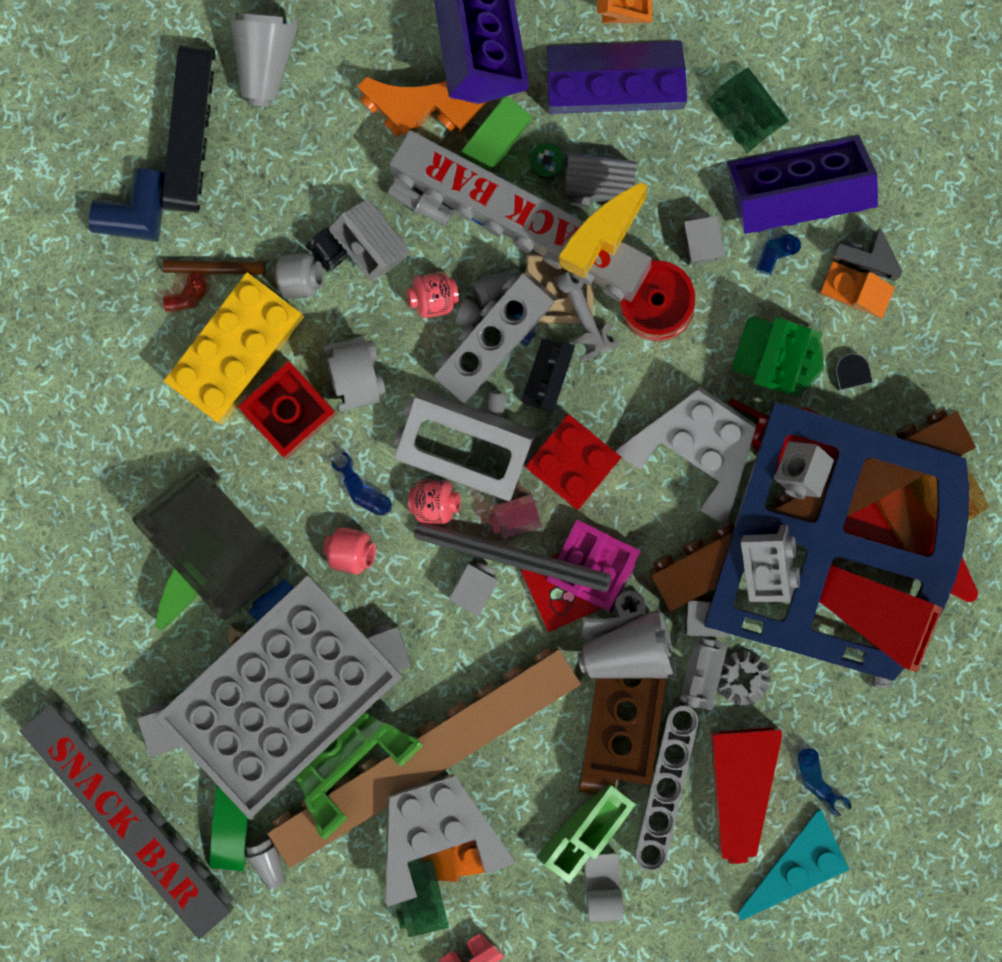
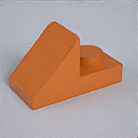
[597,0,652,23]
[819,261,895,319]
[422,840,493,882]

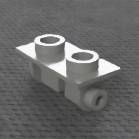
[679,636,728,710]

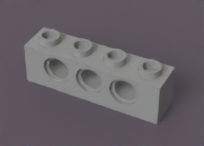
[433,272,558,404]

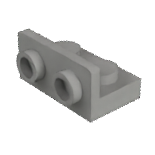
[741,525,800,602]

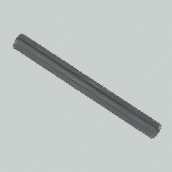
[414,522,611,592]

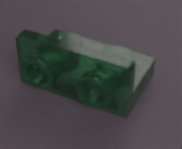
[707,67,789,153]
[396,858,449,937]

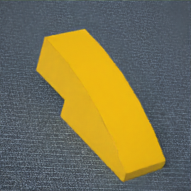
[559,182,648,279]

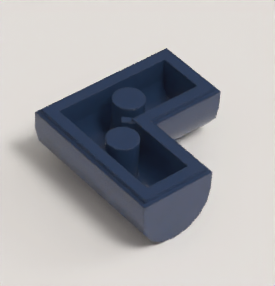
[89,168,165,242]

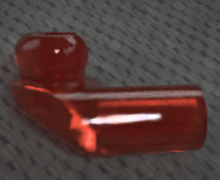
[163,273,207,313]

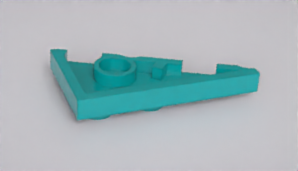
[737,809,849,921]

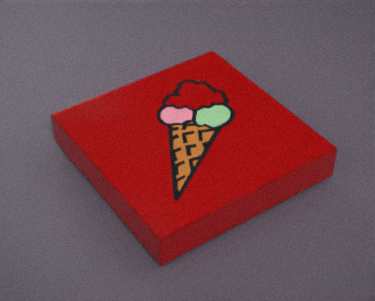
[521,553,602,633]

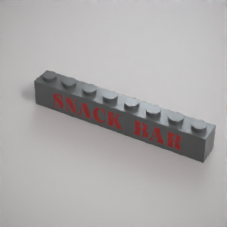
[19,701,234,940]

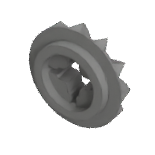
[718,651,771,706]

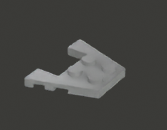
[616,386,757,524]
[384,774,515,907]

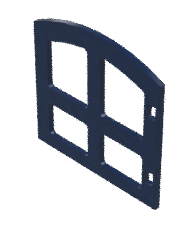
[703,401,969,681]

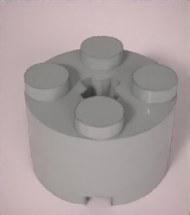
[322,336,386,412]

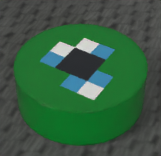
[530,143,564,179]

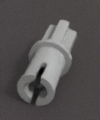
[388,181,454,228]

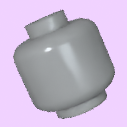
[271,253,324,298]

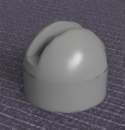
[455,297,482,327]

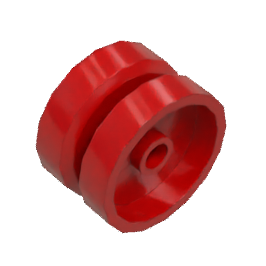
[620,260,696,342]

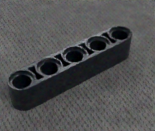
[163,45,216,213]

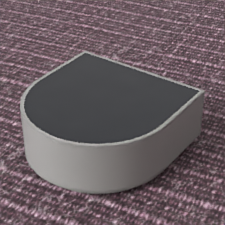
[835,353,874,391]

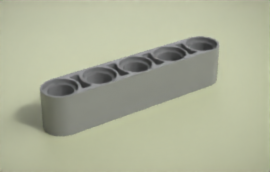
[634,703,698,871]

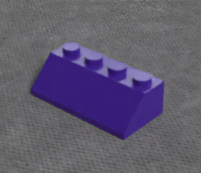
[434,0,529,104]
[546,41,687,114]
[727,135,878,234]

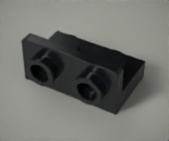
[522,339,576,413]

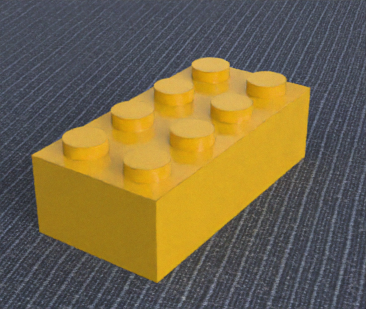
[163,272,305,425]

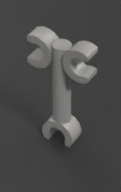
[556,272,619,361]

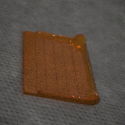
[875,455,990,554]

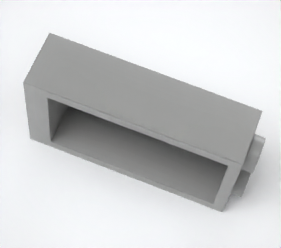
[392,388,537,502]

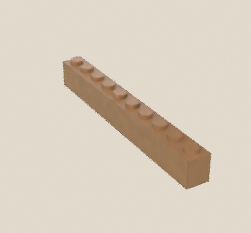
[267,646,581,868]

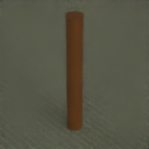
[163,259,266,275]

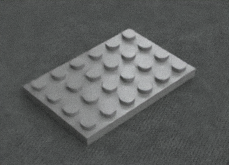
[155,575,403,820]

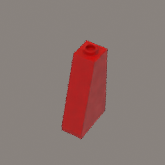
[819,565,942,673]
[710,727,782,864]

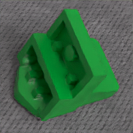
[732,317,824,398]

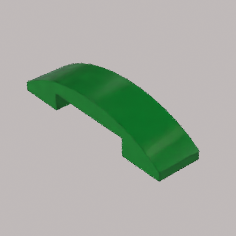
[210,784,248,872]

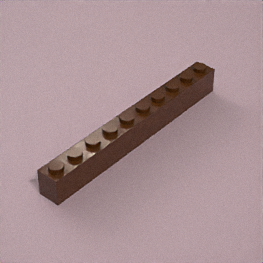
[648,407,976,612]

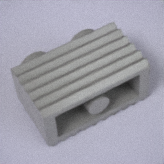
[563,154,637,207]
[329,198,411,282]

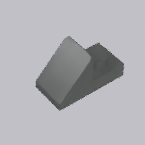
[830,229,902,281]

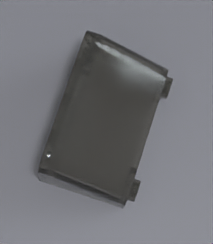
[132,463,291,620]

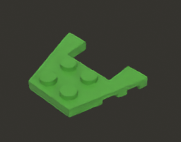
[295,712,424,840]

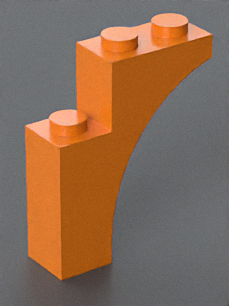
[357,77,493,137]

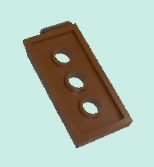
[579,678,666,795]

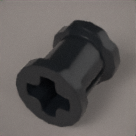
[305,227,349,273]

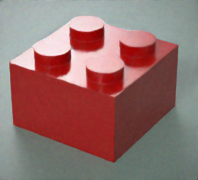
[237,361,338,459]
[525,414,622,511]

